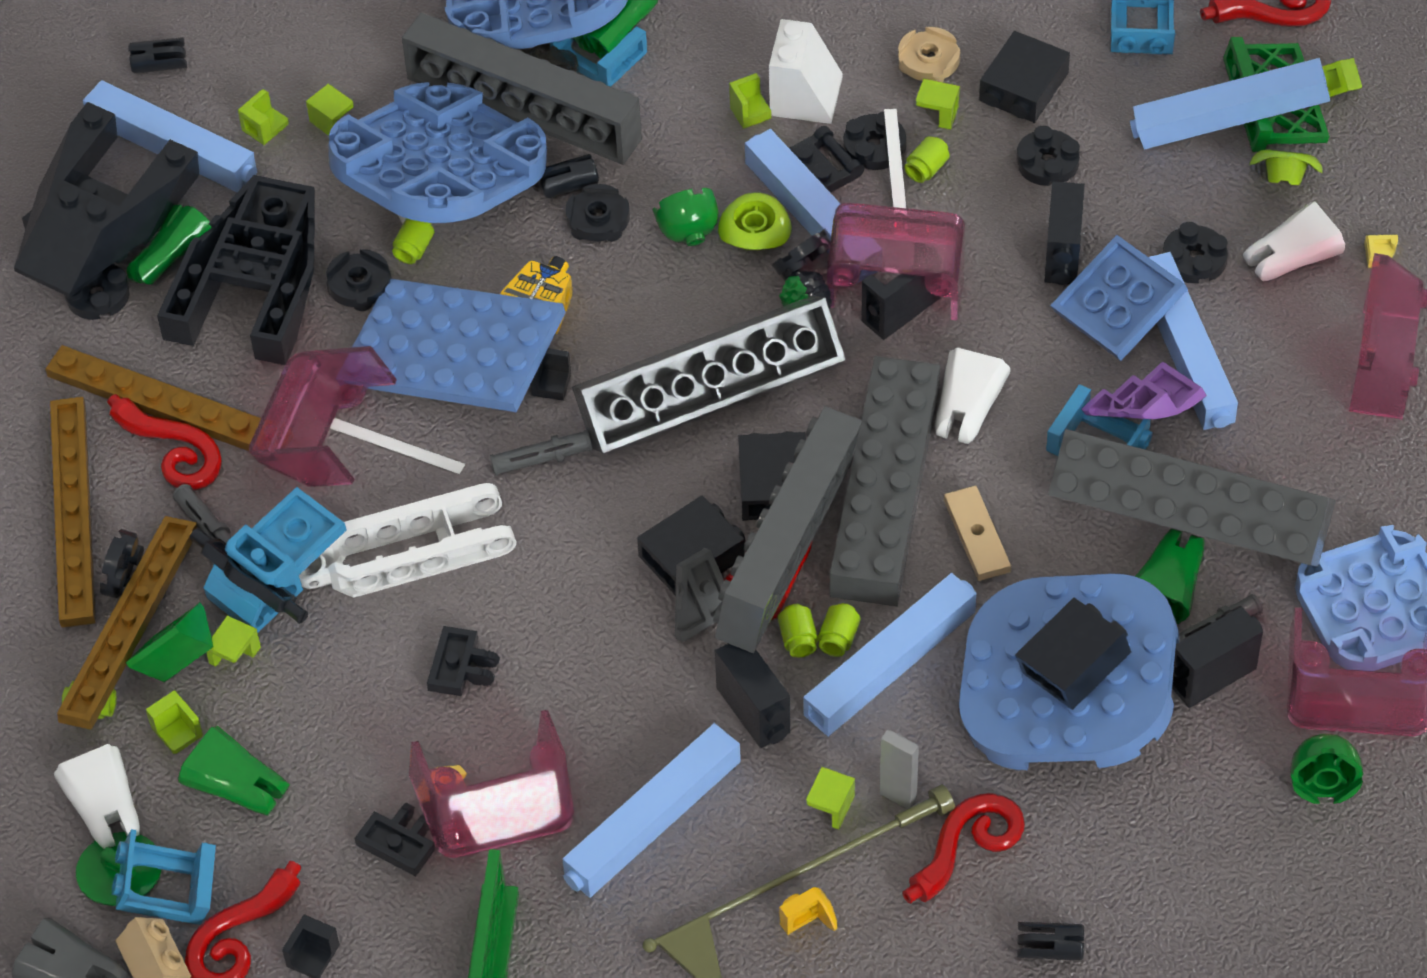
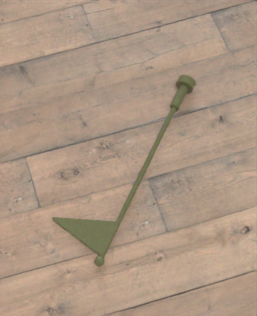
[642,784,955,978]

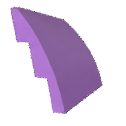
[1081,362,1207,419]

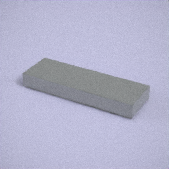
[880,730,919,809]

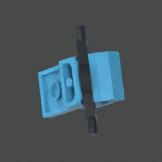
[190,487,347,633]

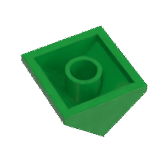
[125,602,214,682]

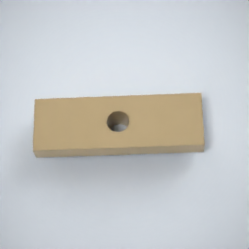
[944,486,1011,581]

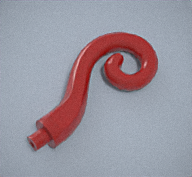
[1200,0,1331,26]
[107,394,222,490]
[902,793,1025,904]
[185,861,302,978]

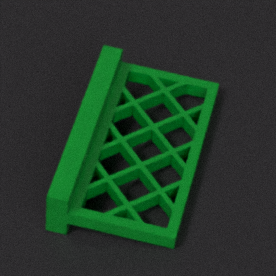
[1223,37,1330,152]
[468,849,519,978]

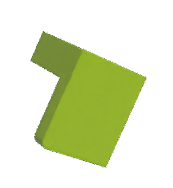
[1322,58,1362,97]
[729,73,772,129]
[916,78,960,130]
[306,83,354,136]
[238,89,289,145]
[206,616,261,667]
[146,690,203,754]
[806,767,855,830]

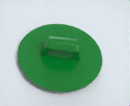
[76,832,162,906]

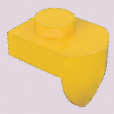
[779,887,837,935]

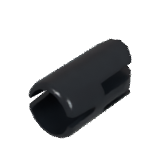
[128,37,187,73]
[539,154,599,198]
[1017,922,1084,960]

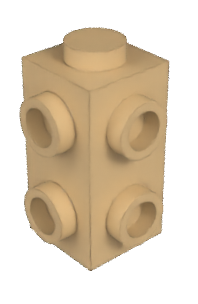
[115,917,191,978]

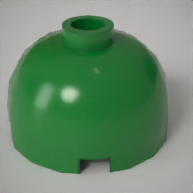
[652,188,719,246]
[1290,733,1363,804]

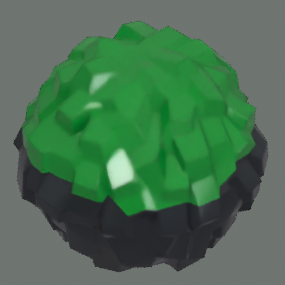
[779,270,832,309]

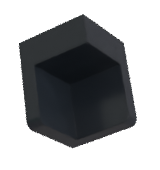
[530,348,571,401]
[282,914,340,978]

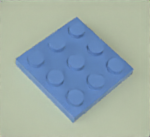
[1050,235,1188,361]

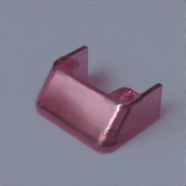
[827,203,965,320]
[1349,253,1427,419]
[249,346,397,487]
[1287,608,1427,737]
[409,710,574,858]

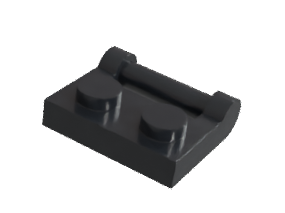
[789,126,865,193]

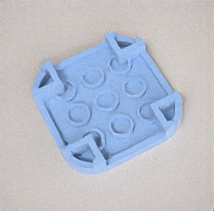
[1295,525,1427,673]

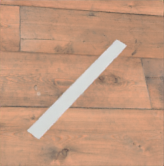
[884,109,909,235]
[326,417,465,474]

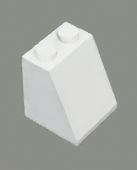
[769,19,843,124]

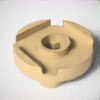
[898,27,960,82]

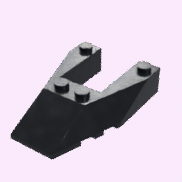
[14,102,199,297]
[157,175,315,366]

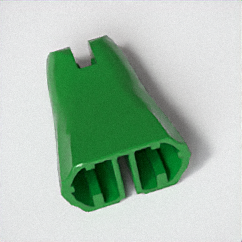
[573,0,658,59]
[126,205,212,285]
[1135,528,1205,624]
[178,726,290,816]

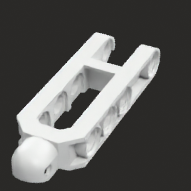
[299,483,516,598]

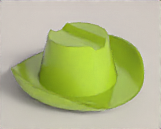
[1249,150,1323,186]
[718,192,792,250]

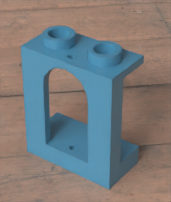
[1110,0,1175,54]
[550,26,647,87]
[1046,384,1153,456]
[112,829,216,925]

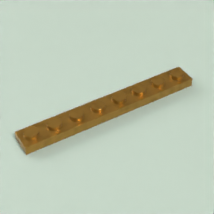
[45,345,293,462]
[50,397,96,628]
[57,516,197,730]

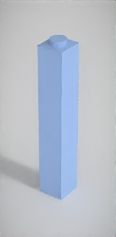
[1130,58,1330,149]
[83,80,258,192]
[745,129,883,284]
[1149,252,1238,430]
[803,573,976,737]
[562,723,741,898]

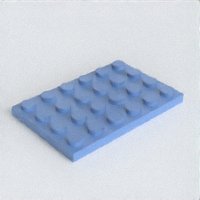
[337,279,566,412]

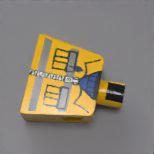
[500,256,573,334]

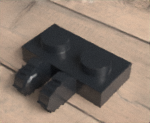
[427,626,500,696]
[354,803,435,877]

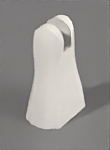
[1243,201,1345,281]
[935,348,1010,444]
[54,744,140,849]

